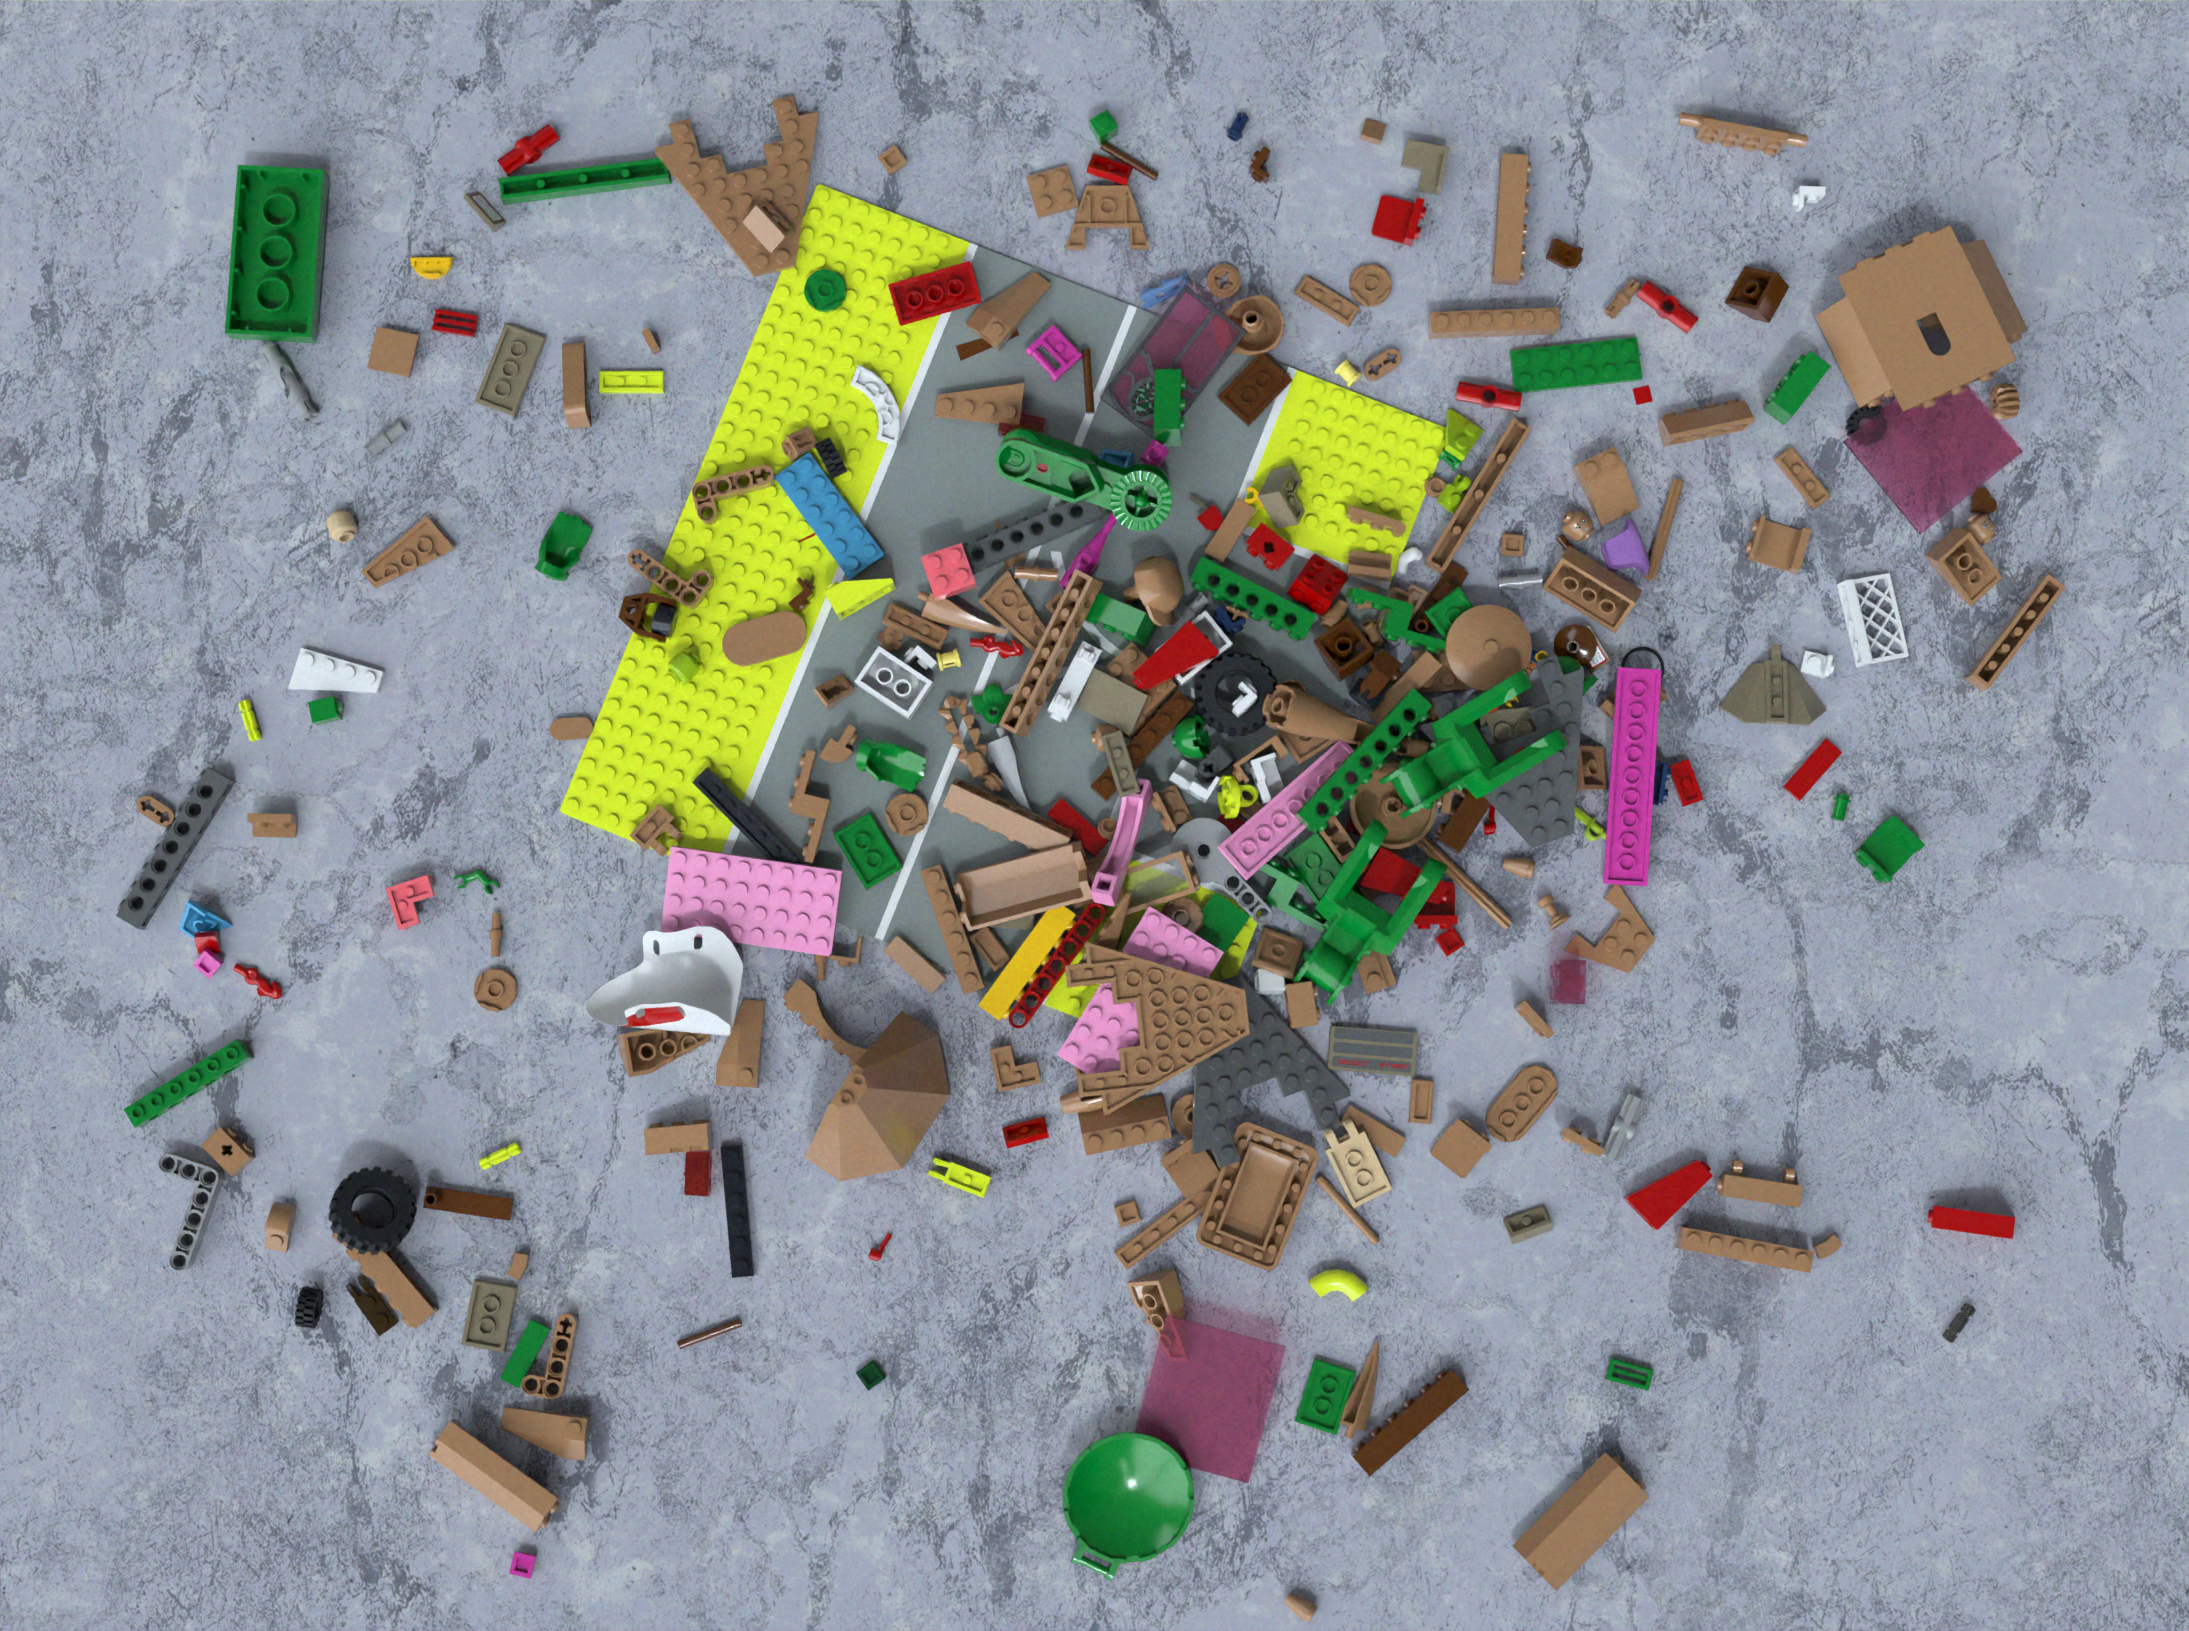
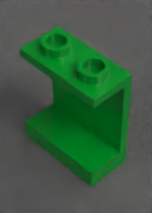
[1853,815,1925,883]

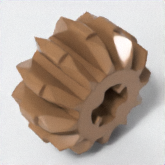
[1989,383,2021,420]

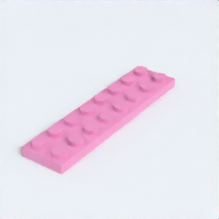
[1217,741,1368,880]

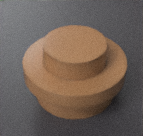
[1424,476,1446,498]
[983,772,1003,792]
[1097,818,1117,839]

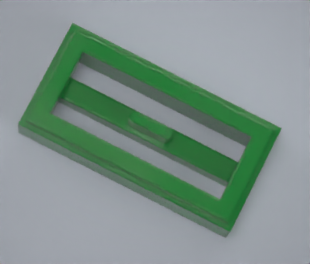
[1605,1358,1654,1391]

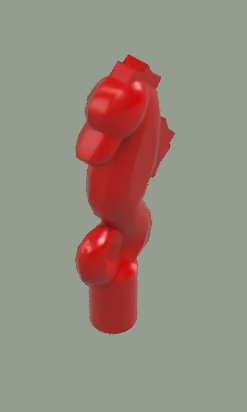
[970,636,1024,659]
[233,963,282,1000]

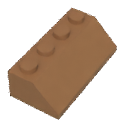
[1658,399,1755,447]
[1542,546,1642,633]
[1078,1095,1172,1156]

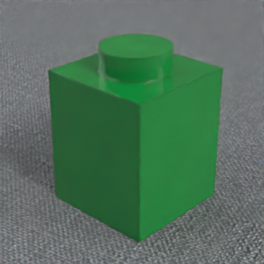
[1089,110,1118,145]
[308,696,344,725]

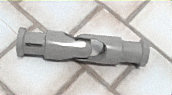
[258,341,319,423]

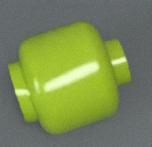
[667,651,700,683]

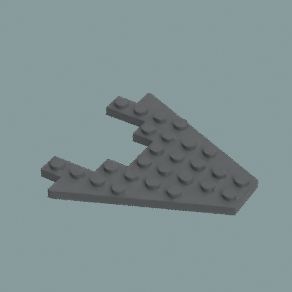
[1420,655,1584,848]
[1191,974,1351,1169]

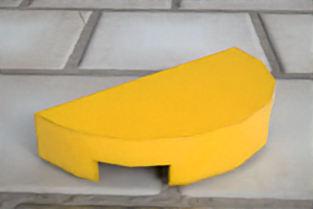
[410,257,454,280]

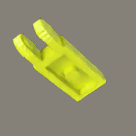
[928,1157,992,1198]

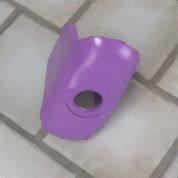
[1601,517,1650,576]

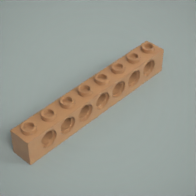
[999,569,1103,738]

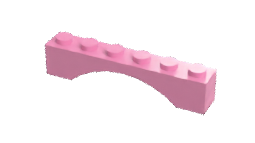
[1090,778,1153,907]

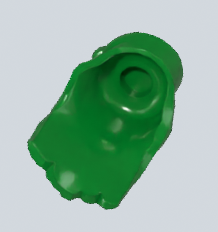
[534,511,593,581]
[856,737,927,792]

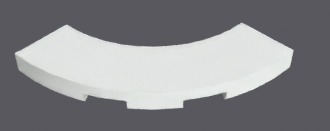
[851,365,901,447]

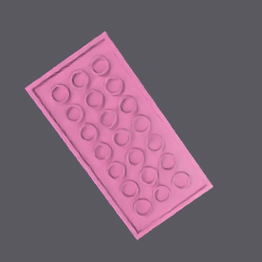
[661,845,843,956]
[1057,906,1224,1073]

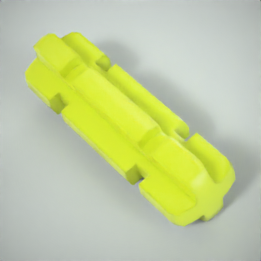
[238,700,262,742]
[479,1143,521,1170]

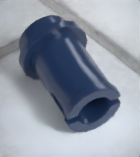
[1227,112,1249,142]

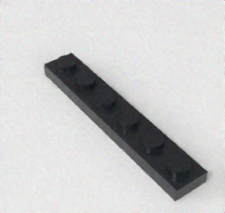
[692,767,800,863]
[720,1145,755,1278]

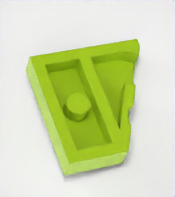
[1445,408,1484,462]

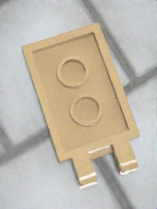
[1323,1119,1392,1208]

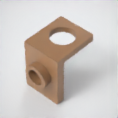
[829,937,863,967]

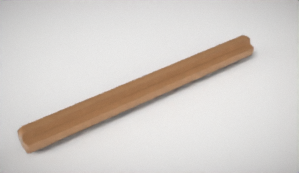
[1415,836,1513,929]

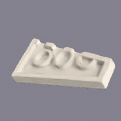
[288,648,385,693]

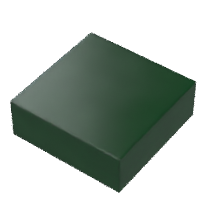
[856,1360,886,1391]

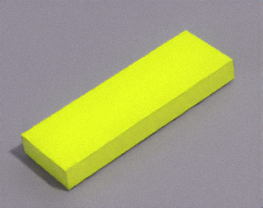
[599,371,664,394]

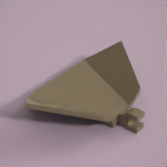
[1718,645,1826,726]

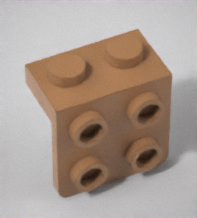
[1430,1118,1492,1178]
[1160,1136,1219,1198]

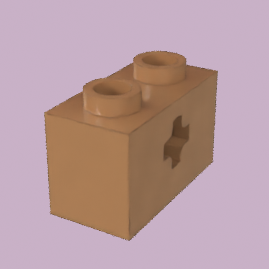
[1319,815,1356,863]
[201,1127,256,1176]

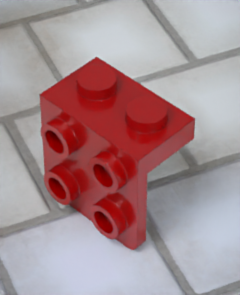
[1371,195,1427,246]
[1287,554,1349,617]
[1412,882,1458,929]

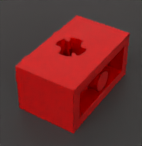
[1245,522,1295,572]

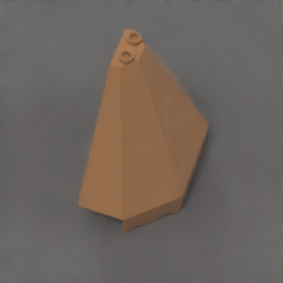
[805,1011,951,1181]

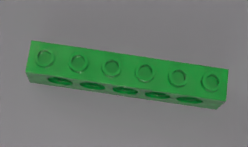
[1189,556,1317,642]
[124,1039,254,1128]

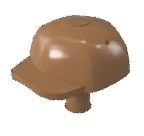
[1213,295,1285,356]
[1123,556,1185,626]

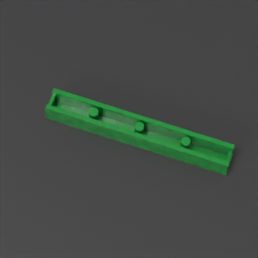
[498,158,672,205]

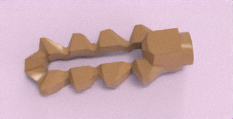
[938,696,990,779]

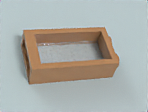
[1117,849,1201,915]

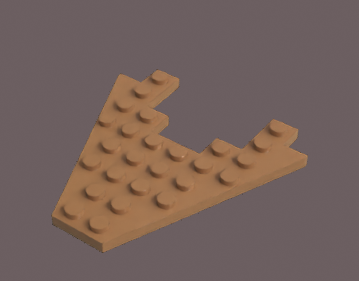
[655,96,819,277]
[1065,942,1250,1115]

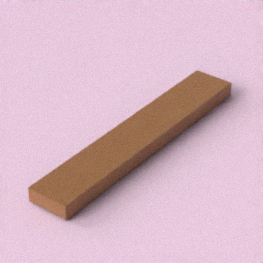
[1114,1179,1216,1270]

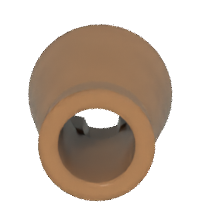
[1320,599,1348,631]
[1503,857,1536,879]
[1284,1592,1318,1623]

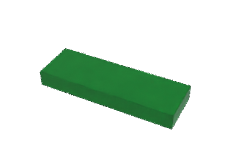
[500,1319,551,1388]

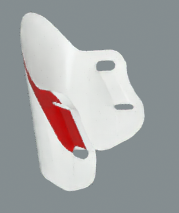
[586,926,743,1036]

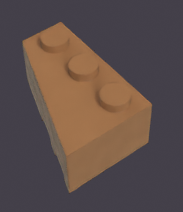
[644,1119,714,1155]

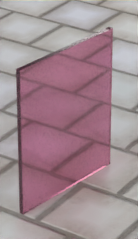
[1843,385,2023,535]
[1135,1314,1286,1483]

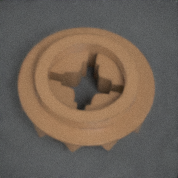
[1207,264,1241,299]

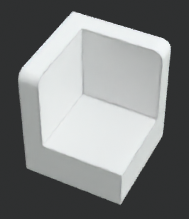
[1253,969,1285,995]

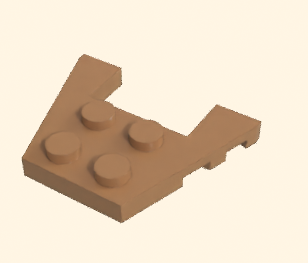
[1066,185,1149,251]
[1564,884,1655,973]

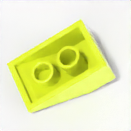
[824,578,896,621]

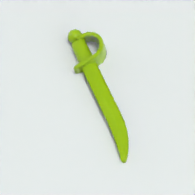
[1575,806,1606,841]

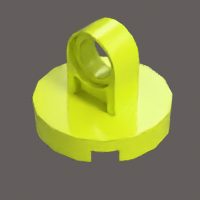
[1217,775,1258,819]

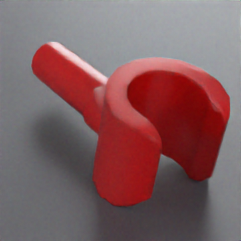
[1483,804,1496,835]
[869,1233,892,1261]

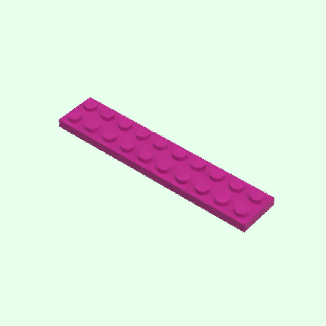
[1603,667,1661,886]

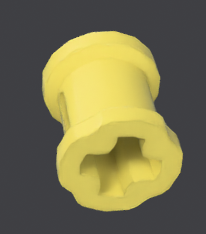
[1334,359,1363,387]
[936,648,961,672]

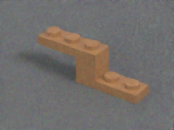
[788,750,831,865]

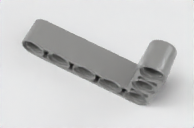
[158,1153,225,1271]

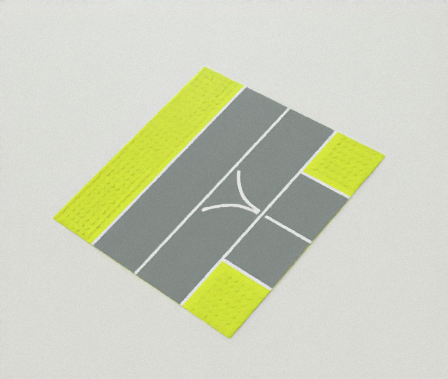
[560,185,1447,1018]

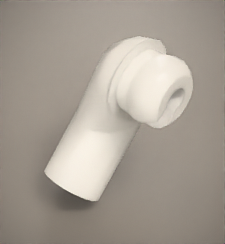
[1396,547,1423,575]

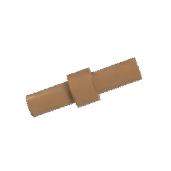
[489,913,503,957]
[814,954,827,981]

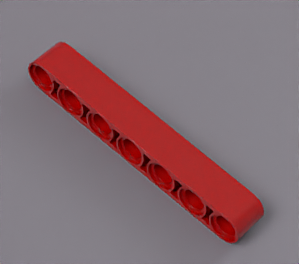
[1009,903,1105,1029]

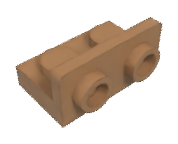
[247,813,297,838]

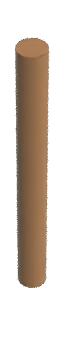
[1315,1175,1380,1245]

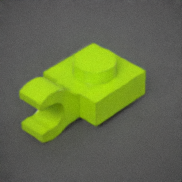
[1436,474,1472,514]

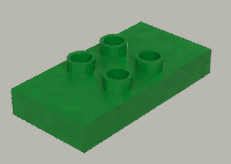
[225,165,329,343]

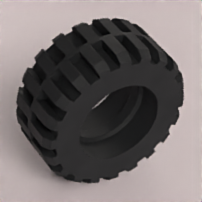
[1195,652,1277,737]
[328,1167,417,1255]

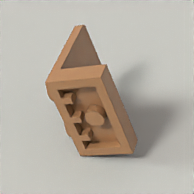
[1150,784,1193,835]

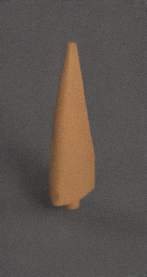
[917,590,1008,634]
[1340,1342,1379,1439]

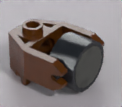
[618,592,679,643]
[1348,649,1402,712]

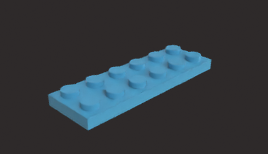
[775,452,885,581]

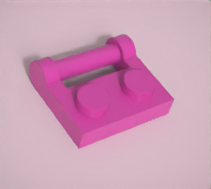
[1025,325,1082,383]

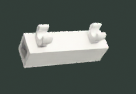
[1048,641,1102,723]

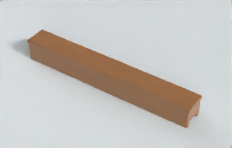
[1424,417,1532,575]

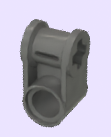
[1195,743,1236,783]

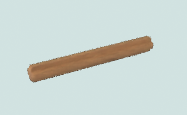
[1644,478,1684,581]

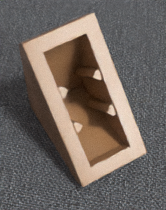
[813,673,855,711]

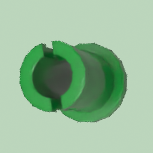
[1831,793,1851,822]

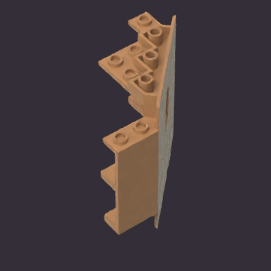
[1815,225,2029,411]

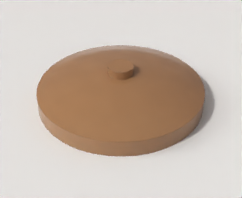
[1445,605,1532,691]
[1349,763,1436,850]

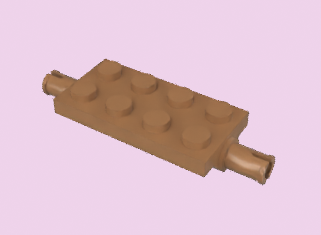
[1678,111,1807,155]

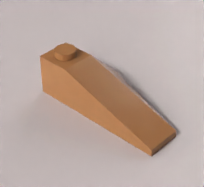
[965,272,1052,351]
[1078,889,1134,964]
[715,1000,765,1088]
[617,1029,710,1077]
[1127,1269,1190,1361]
[501,1407,591,1461]

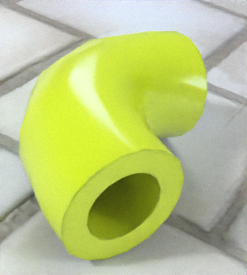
[1308,1269,1369,1301]

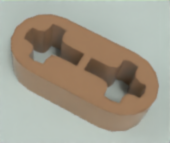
[1364,349,1401,381]
[137,796,176,827]

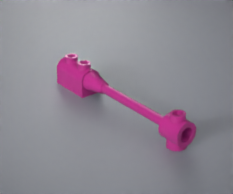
[1059,440,1170,589]

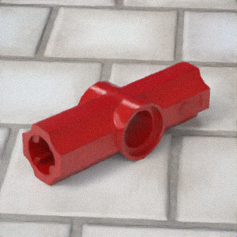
[497,124,560,177]
[1636,280,1699,334]
[1455,381,1522,412]

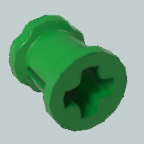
[1438,449,1466,472]

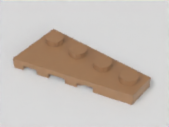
[935,383,1025,427]
[361,516,456,589]
[978,570,1046,653]

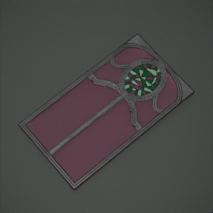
[1100,285,1247,440]

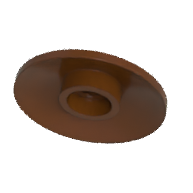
[1554,624,1597,666]

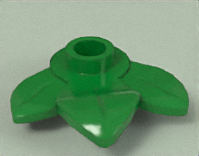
[971,683,1013,724]

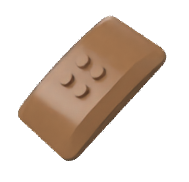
[1196,1122,1319,1271]

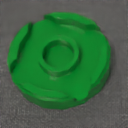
[804,269,847,313]

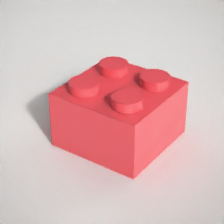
[921,543,977,601]

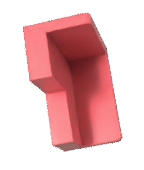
[386,875,435,931]

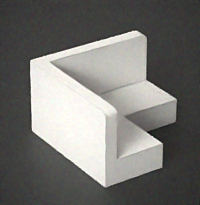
[1249,752,1284,805]
[1169,760,1220,804]

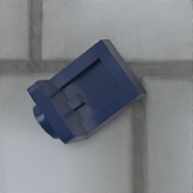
[1213,605,1246,635]

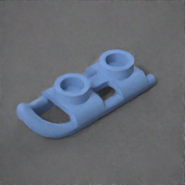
[1139,270,1188,310]

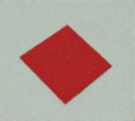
[1632,385,1653,405]

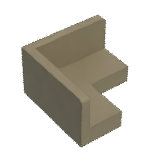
[1401,139,1449,195]
[1258,465,1305,529]

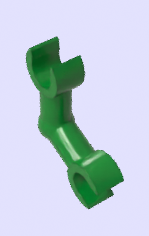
[453,869,500,895]

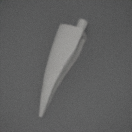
[986,727,1033,812]

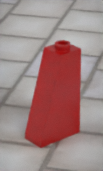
[1132,620,1220,692]
[1359,847,1450,905]
[1623,1160,1713,1231]
[1927,1206,2015,1239]

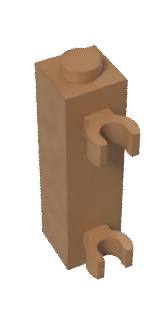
[1715,1160,1803,1208]

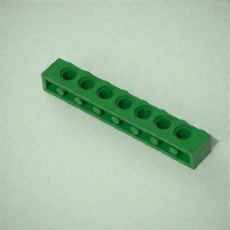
[1294,688,1432,833]

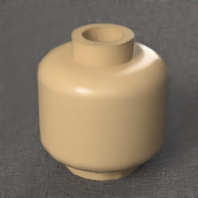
[326,509,358,543]

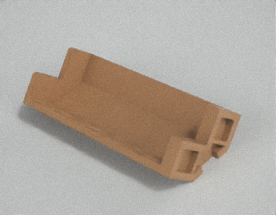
[953,840,1093,931]
[429,1418,561,1532]
[1513,1452,1649,1591]

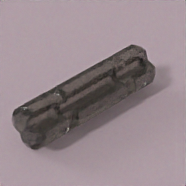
[1942,1303,1976,1343]

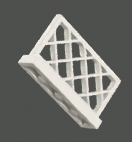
[1837,573,1909,668]

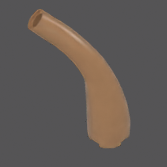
[1262,685,1430,758]

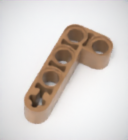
[562,342,592,429]
[692,465,776,525]
[627,549,714,609]
[521,1312,579,1399]

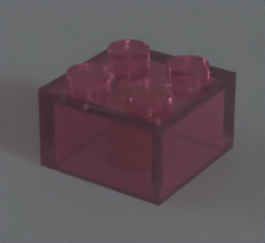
[1549,959,1586,1005]

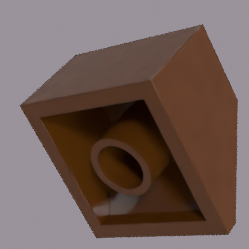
[1725,266,1789,323]
[1313,617,1374,682]

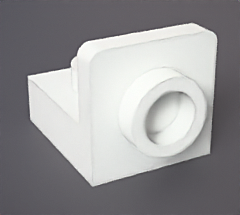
[1792,186,1826,212]
[903,645,938,671]
[1799,651,1835,678]
[1232,682,1257,718]

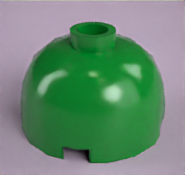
[1172,715,1210,759]

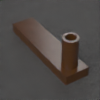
[1409,562,1469,636]
[423,1186,514,1221]

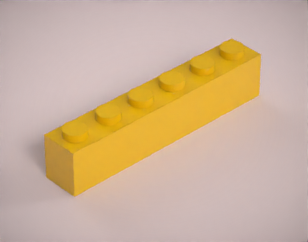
[978,906,1077,1021]

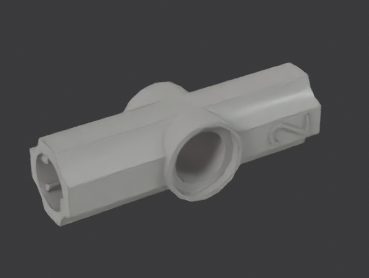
[1602,1094,1645,1161]

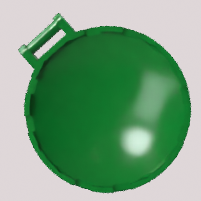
[1062,1432,1194,1581]

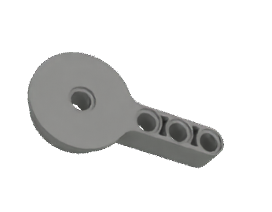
[1171,818,1274,924]

